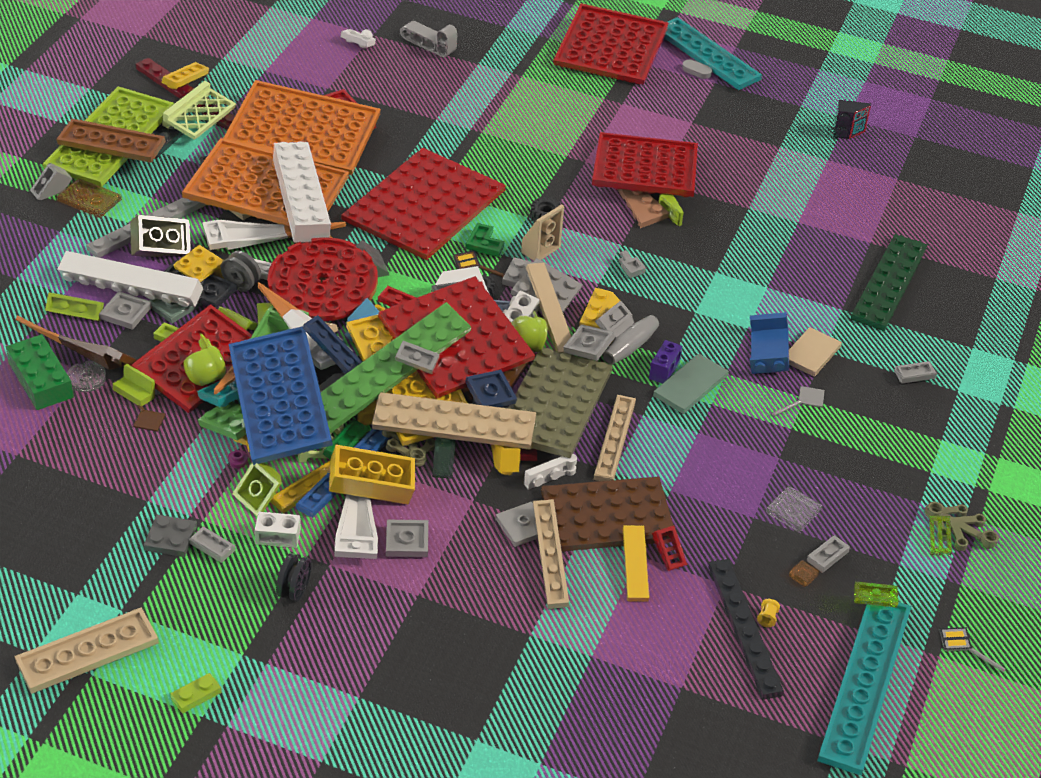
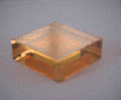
[789,560,819,587]

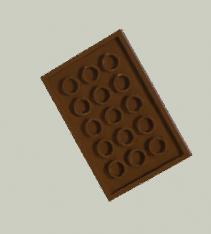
[541,476,674,552]

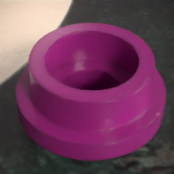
[228,450,248,469]

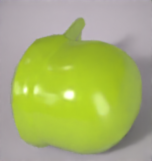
[511,311,548,352]
[184,334,226,386]

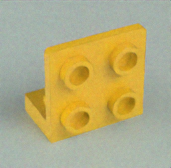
[174,245,224,282]

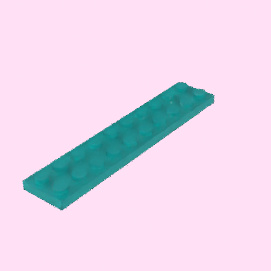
[817,593,911,776]

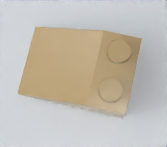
[521,205,564,261]

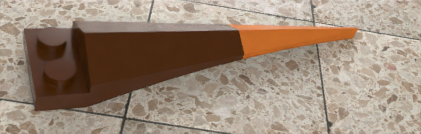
[15,315,137,370]

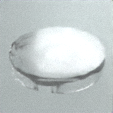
[67,361,106,392]

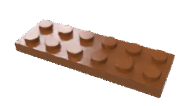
[57,119,166,163]

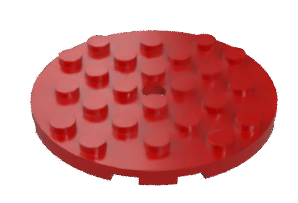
[267,237,378,322]

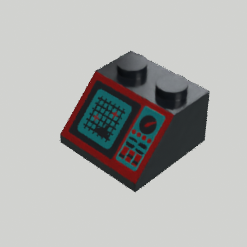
[833,100,871,139]

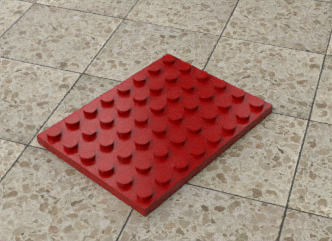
[342,148,506,260]

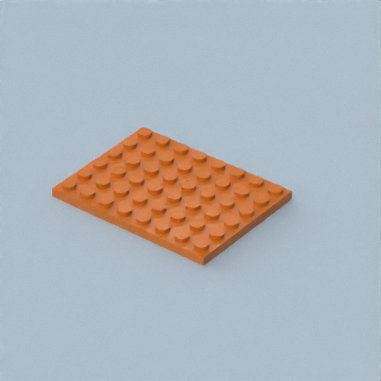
[223,80,381,175]
[182,138,349,226]

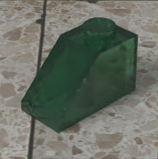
[432,437,456,479]

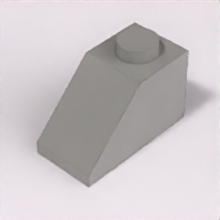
[30,163,72,200]

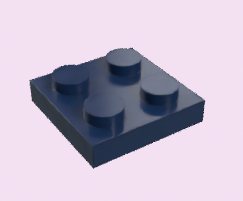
[465,370,517,407]

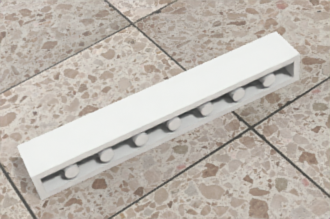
[58,251,203,307]

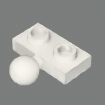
[341,29,376,48]

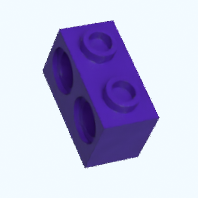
[649,340,683,384]

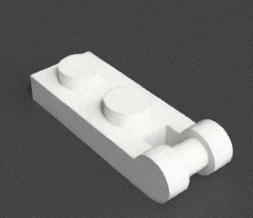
[524,454,577,490]

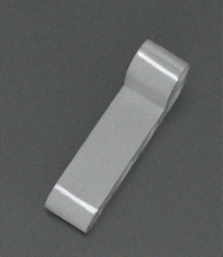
[400,21,457,57]

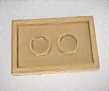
[789,327,842,377]

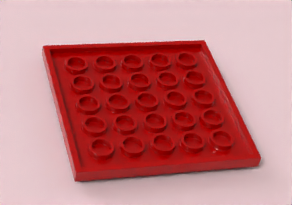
[553,3,669,85]
[592,132,698,197]
[378,276,535,399]

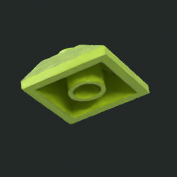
[232,463,282,517]

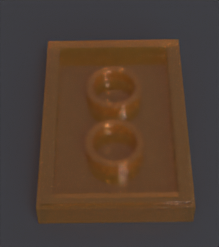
[57,178,122,218]

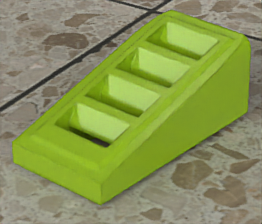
[659,194,684,226]

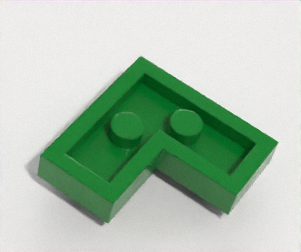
[465,223,505,257]

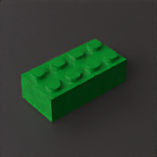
[5,334,74,410]

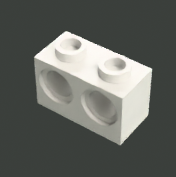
[503,291,539,322]
[254,512,301,548]

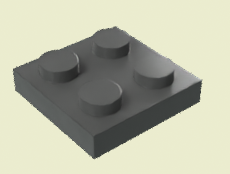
[144,515,197,557]

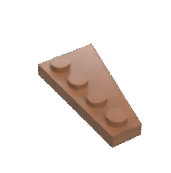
[618,189,669,228]

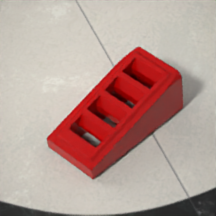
[652,526,688,571]

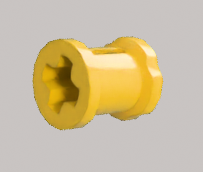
[757,599,780,627]

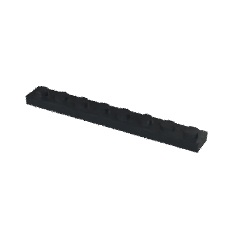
[708,559,784,700]

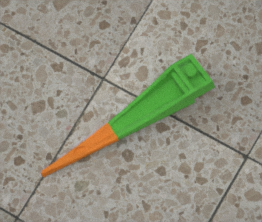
[214,305,309,395]

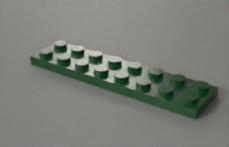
[850,234,928,331]

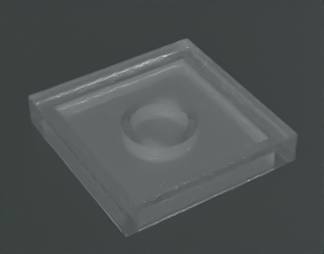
[766,486,822,532]

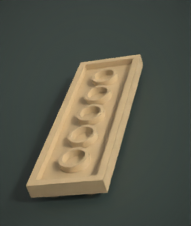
[15,608,159,694]

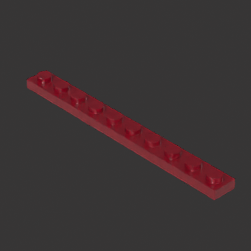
[136,58,235,130]

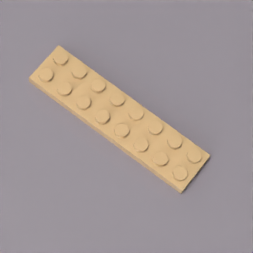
[372,393,536,449]

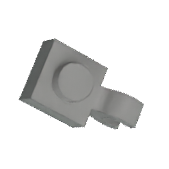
[618,250,646,278]

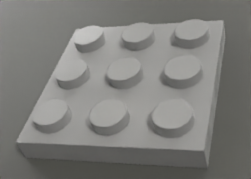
[510,258,582,313]

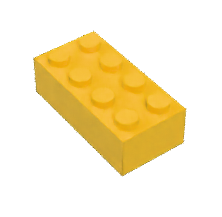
[329,445,415,504]

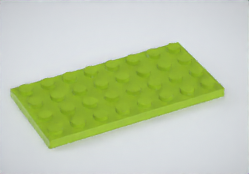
[43,87,174,187]

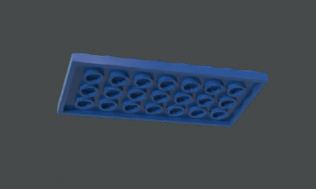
[229,326,333,465]

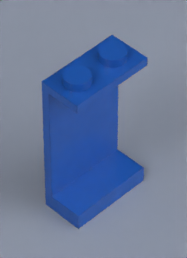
[750,312,789,374]

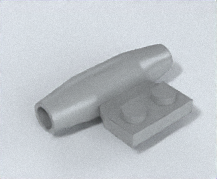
[595,301,659,365]

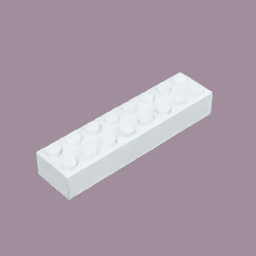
[273,141,331,243]

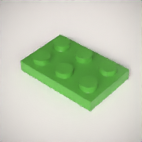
[198,401,246,441]

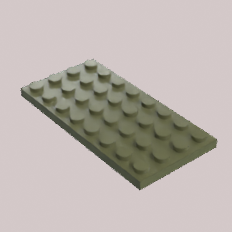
[508,348,613,458]

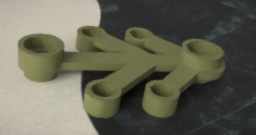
[382,430,437,467]
[924,502,999,551]

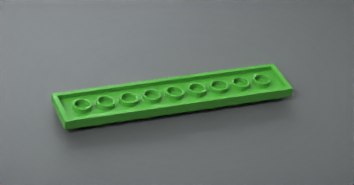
[320,302,471,433]

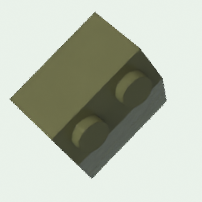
[130,215,190,257]

